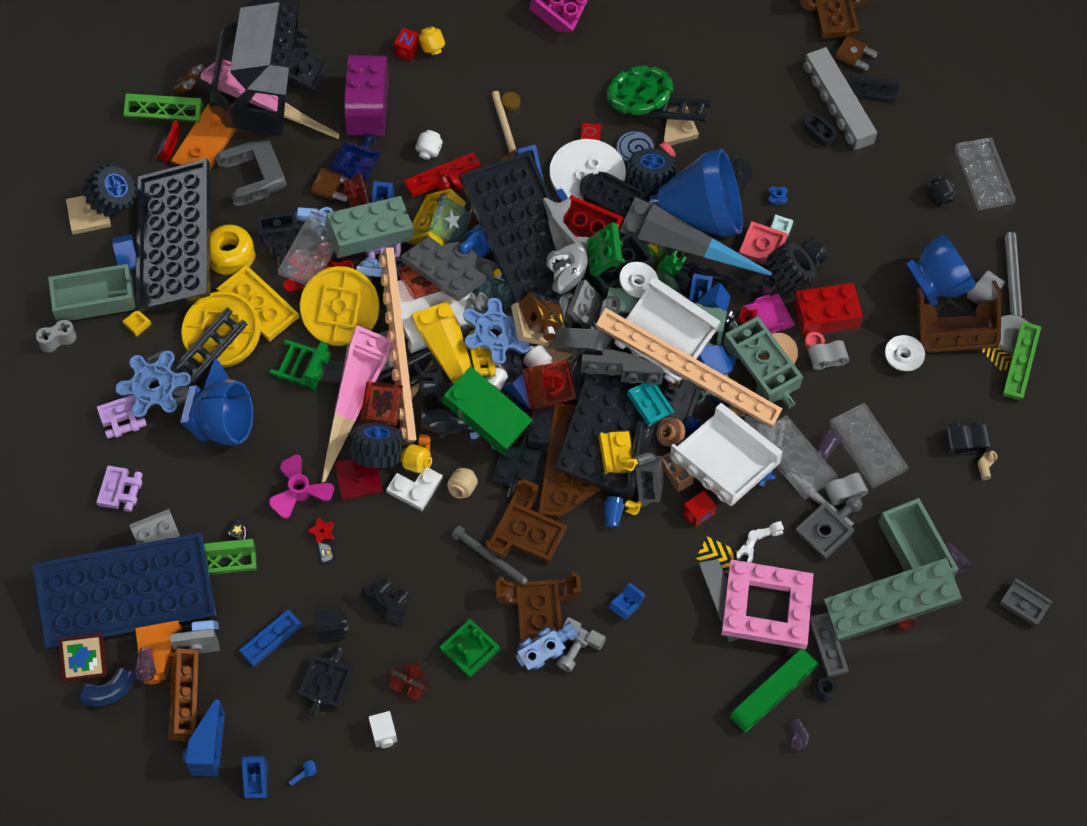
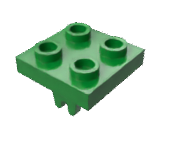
[587,222,625,276]
[439,619,500,679]

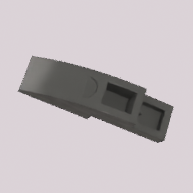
[581,349,663,385]

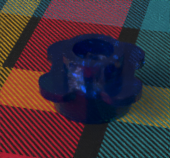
[682,417,702,437]

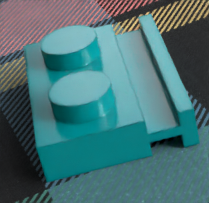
[626,383,674,427]

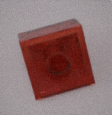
[522,359,576,409]

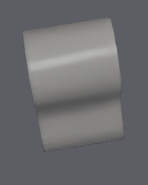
[967,270,1005,304]
[36,320,77,353]
[808,340,849,370]
[824,473,868,506]

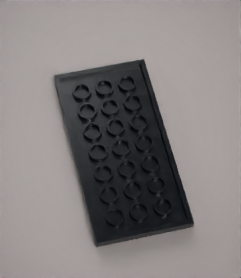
[459,151,591,303]
[136,158,210,313]
[554,338,669,500]

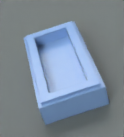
[192,620,219,631]

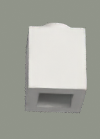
[369,711,397,748]

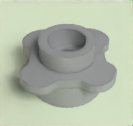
[471,292,489,312]

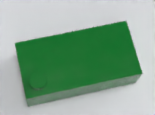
[441,366,533,455]

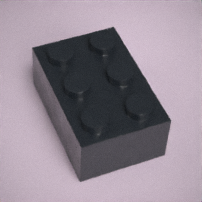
[585,232,655,299]

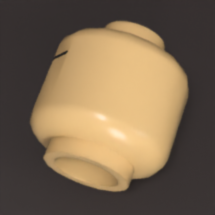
[447,468,478,499]

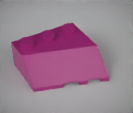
[529,0,588,33]

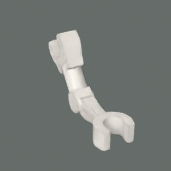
[737,521,784,563]

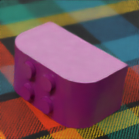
[345,55,389,136]

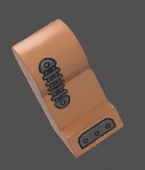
[662,452,694,492]

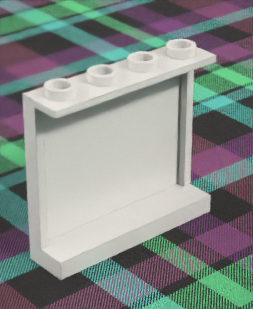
[383,275,482,353]
[612,276,721,384]
[670,403,783,506]

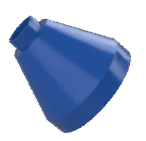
[649,149,743,237]

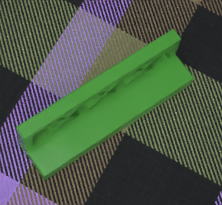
[124,93,204,122]
[205,539,257,575]

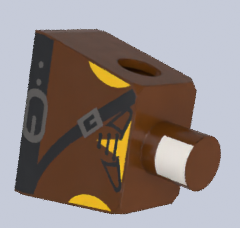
[519,292,563,341]

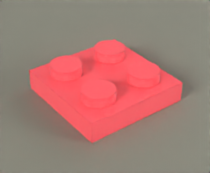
[739,221,788,266]

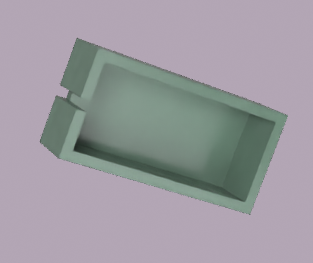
[325,196,414,258]
[48,264,136,322]
[878,498,959,577]

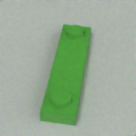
[1002,321,1041,401]

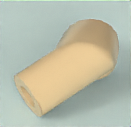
[977,451,997,480]

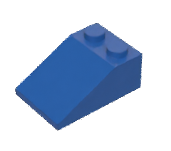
[183,700,225,777]

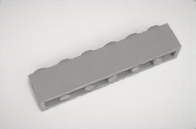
[803,47,877,150]

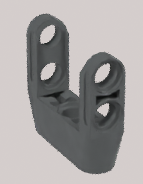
[215,140,287,206]
[552,294,620,355]

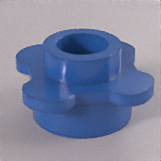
[769,186,788,205]

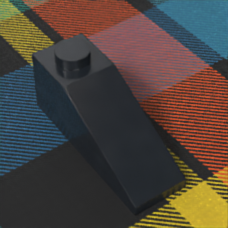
[528,396,555,454]

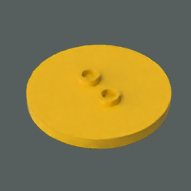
[300,266,380,346]
[181,291,261,368]

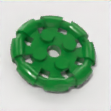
[606,66,673,115]

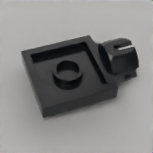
[419,364,473,405]

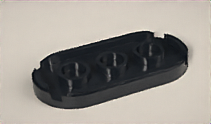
[580,172,649,220]

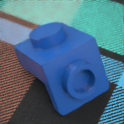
[609,583,645,620]

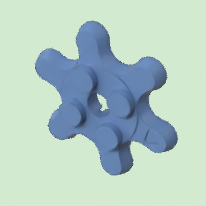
[463,298,530,365]
[116,351,191,418]

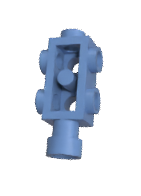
[516,621,579,670]

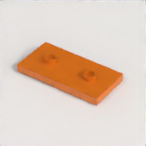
[171,104,236,170]

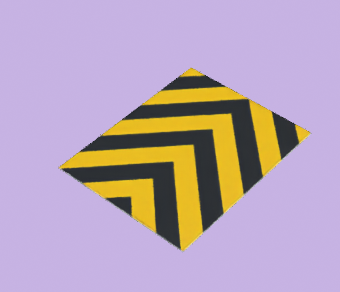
[696,536,738,573]

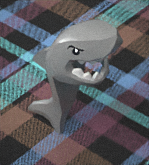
[543,198,589,294]

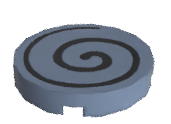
[617,132,654,165]

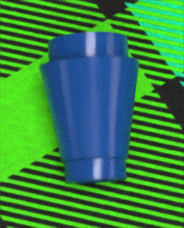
[604,497,624,528]

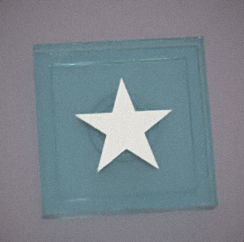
[428,195,472,243]

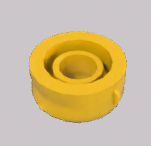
[210,225,256,276]

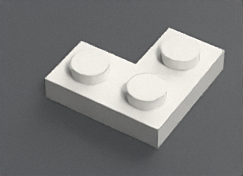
[386,468,443,511]

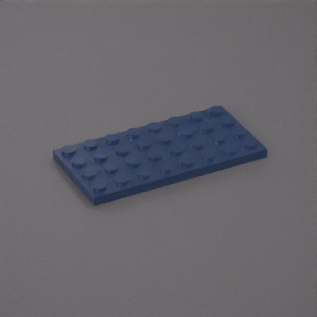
[32,532,217,649]

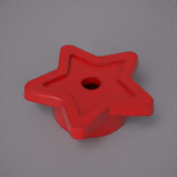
[735,307,758,324]
[308,518,334,544]

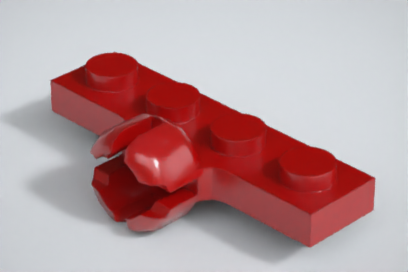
[404,153,481,198]

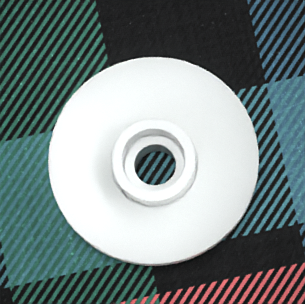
[619,262,658,298]
[885,335,925,371]

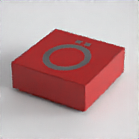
[581,123,601,141]

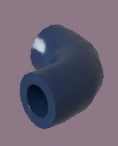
[80,668,137,707]

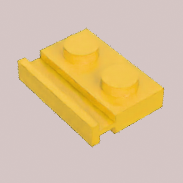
[599,431,632,474]

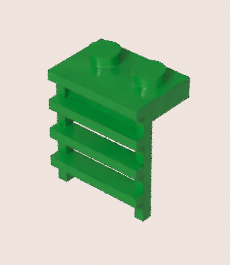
[270,339,331,391]

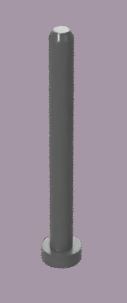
[452,526,528,585]

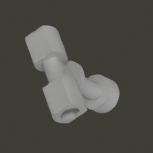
[556,617,606,672]

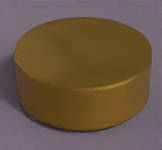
[502,92,520,111]

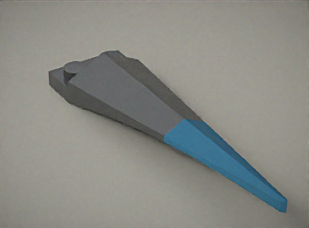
[619,197,772,276]

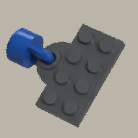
[401,224,491,302]

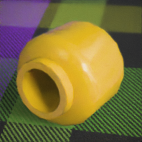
[418,26,445,55]
[400,444,432,473]

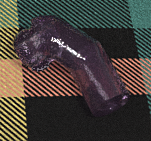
[791,719,809,751]

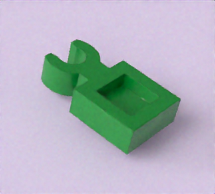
[655,250,686,280]

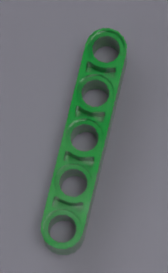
[729,649,819,733]

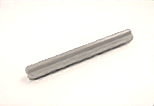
[1005,232,1022,317]

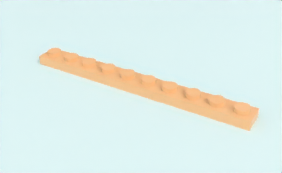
[379,248,416,446]
[595,308,782,427]

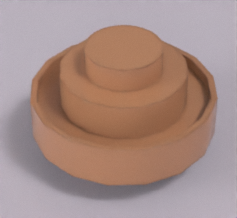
[656,417,685,447]

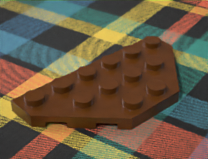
[539,403,601,519]

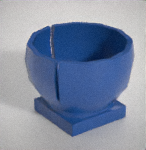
[906,235,976,306]
[180,379,253,446]

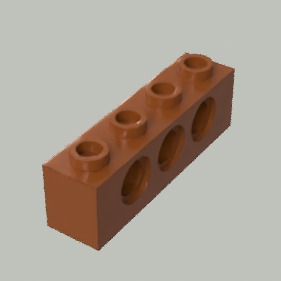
[168,648,199,741]

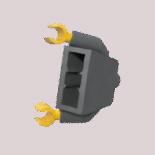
[620,453,664,515]

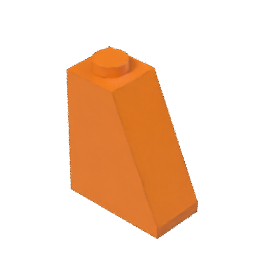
[135,620,182,684]

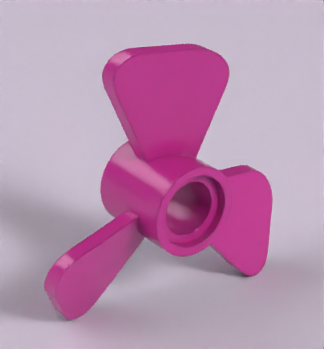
[270,455,334,519]

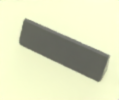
[698,560,740,642]

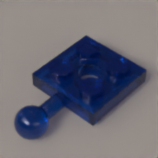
[331,134,380,182]

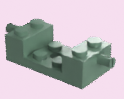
[723,316,803,408]

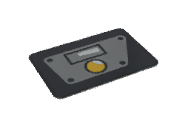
[316,539,336,565]

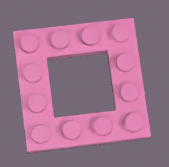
[721,560,813,649]

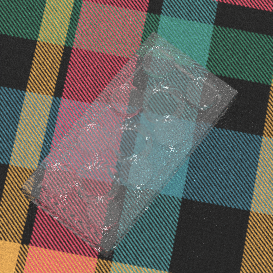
[955,137,1016,211]
[278,211,335,285]
[830,403,908,488]
[760,415,838,500]

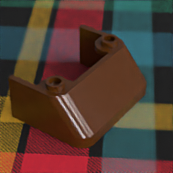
[916,281,1001,352]

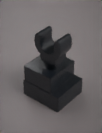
[670,266,692,297]

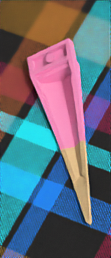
[200,59,339,139]
[321,325,391,483]

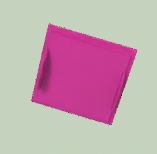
[743,293,795,334]

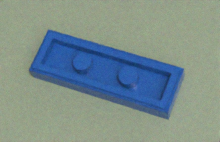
[239,609,302,667]

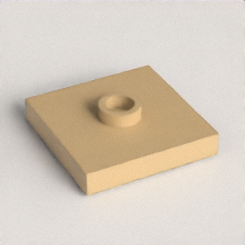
[66,196,111,235]

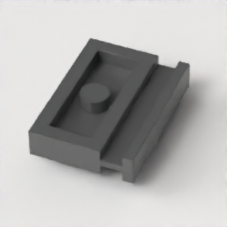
[999,578,1053,628]

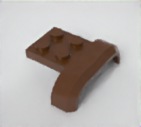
[800,0,869,38]
[486,479,567,563]
[495,572,582,643]

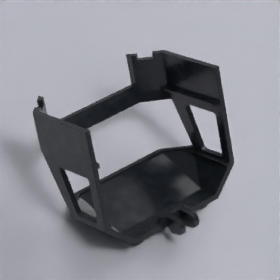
[210,0,310,135]

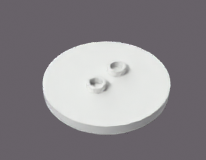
[550,139,626,200]

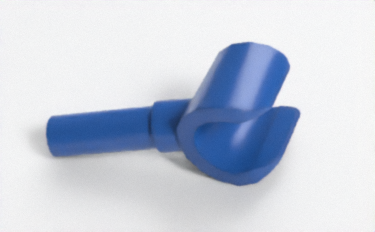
[288,760,317,786]

